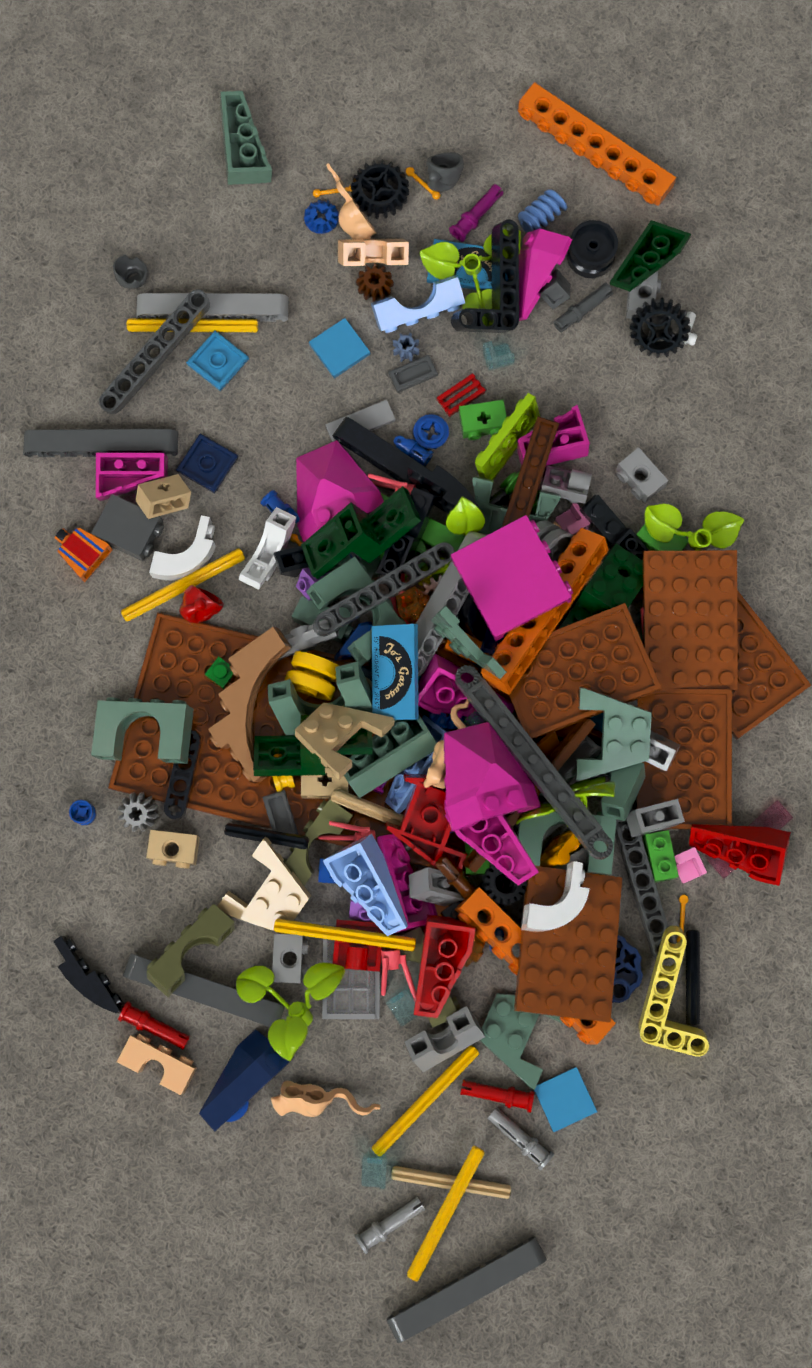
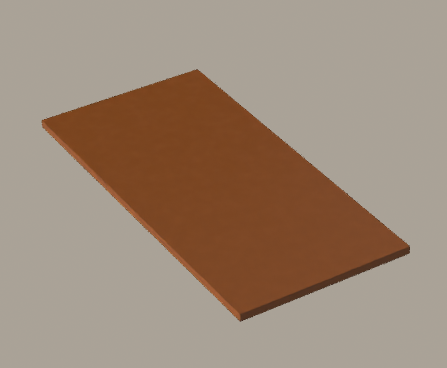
[108,612,470,877]

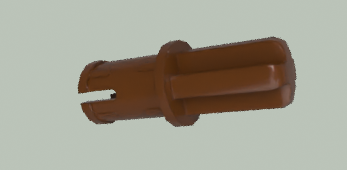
[436,856,475,898]

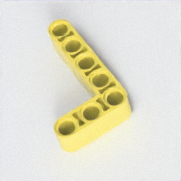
[639,926,709,1057]

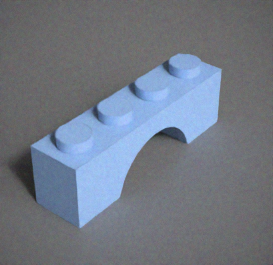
[371,276,465,333]

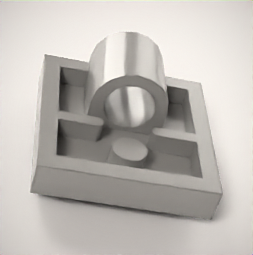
[541,466,592,504]

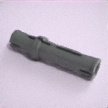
[553,283,613,333]

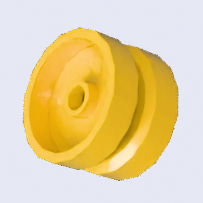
[284,651,339,701]

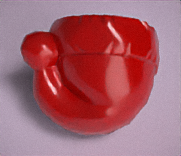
[179,585,224,624]

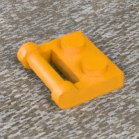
[540,830,581,868]

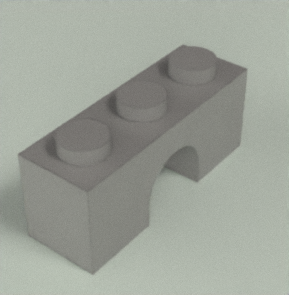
[404,1006,485,1072]

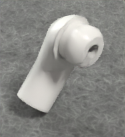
[683,311,697,345]

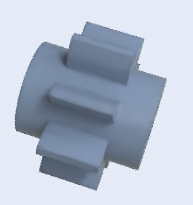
[393,333,419,362]

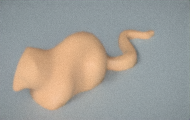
[326,163,377,239]
[424,699,470,789]
[271,1081,380,1117]

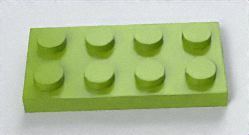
[475,393,540,480]

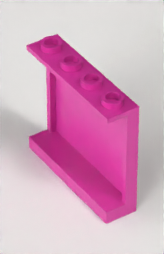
[451,515,573,641]

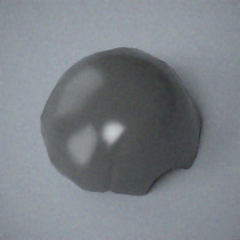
[113,255,149,289]

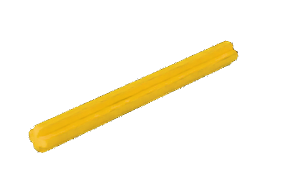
[126,318,258,332]
[121,548,245,621]
[274,919,416,951]
[372,1045,479,1157]
[407,1146,484,1281]

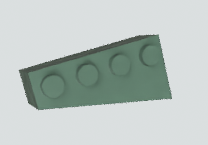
[220,91,272,185]
[344,716,437,798]

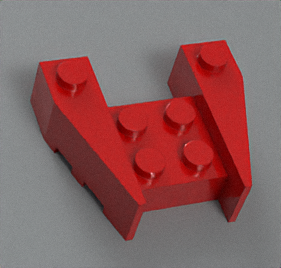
[385,774,467,870]

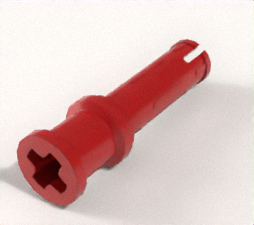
[118,1001,190,1050]
[460,1079,535,1113]

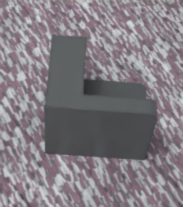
[539,269,571,309]

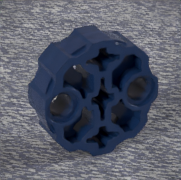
[612,935,643,1003]

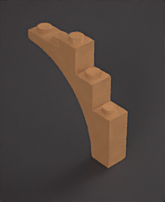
[208,627,292,782]

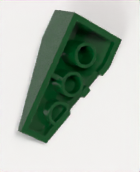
[610,220,691,292]

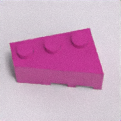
[517,405,590,466]
[96,453,168,501]

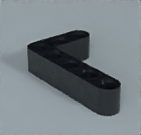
[451,219,519,333]

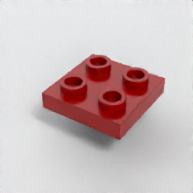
[333,919,384,972]

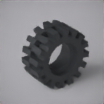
[481,865,527,906]

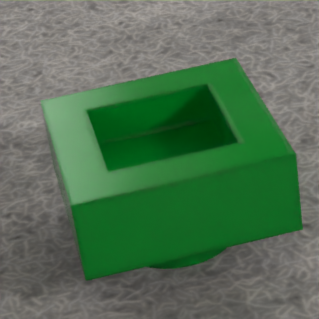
[205,656,235,689]

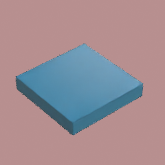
[309,318,370,379]
[186,331,249,391]
[534,1067,597,1132]

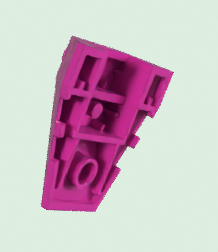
[296,440,384,543]
[444,722,541,832]

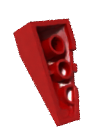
[689,824,791,886]
[413,914,475,1018]

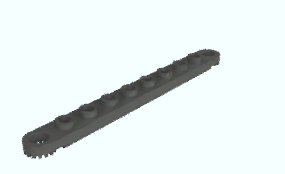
[455,665,613,860]

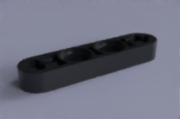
[164,730,201,820]

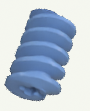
[518,189,567,233]

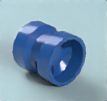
[69,800,96,825]

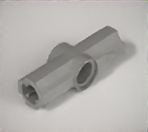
[277,619,339,661]

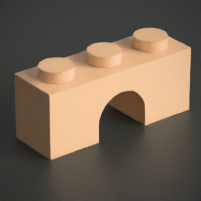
[338,239,409,266]
[117,1033,197,1095]

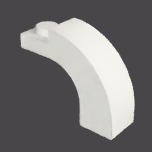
[239,507,296,590]
[149,515,216,581]
[521,861,590,932]

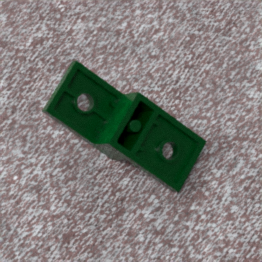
[301,486,421,579]
[559,544,643,629]
[253,715,373,776]

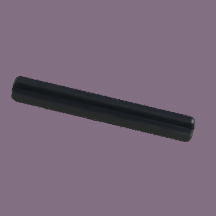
[224,823,309,850]
[686,930,700,1025]

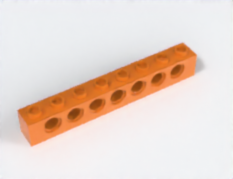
[518,82,676,206]
[481,528,609,695]
[455,887,616,1045]

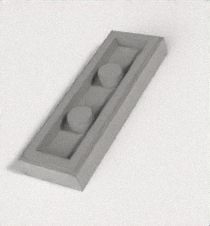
[325,400,395,442]

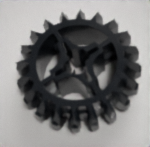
[351,159,409,219]
[630,297,691,358]

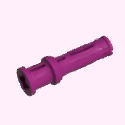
[449,184,503,242]

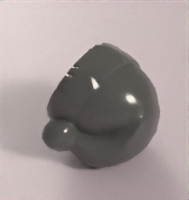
[426,152,464,192]

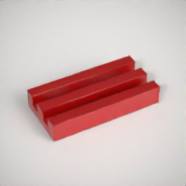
[437,373,486,417]

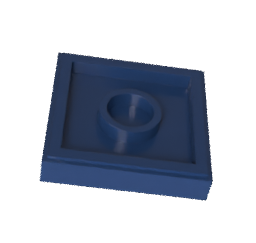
[176,433,238,494]

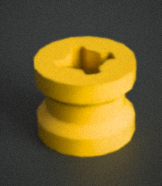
[272,776,295,792]

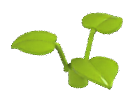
[420,229,521,326]
[418,496,485,586]
[644,504,744,551]
[516,776,615,839]
[236,963,345,1061]

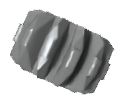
[118,792,158,832]

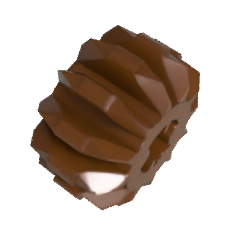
[356,263,394,302]

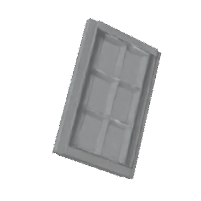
[322,939,380,1019]

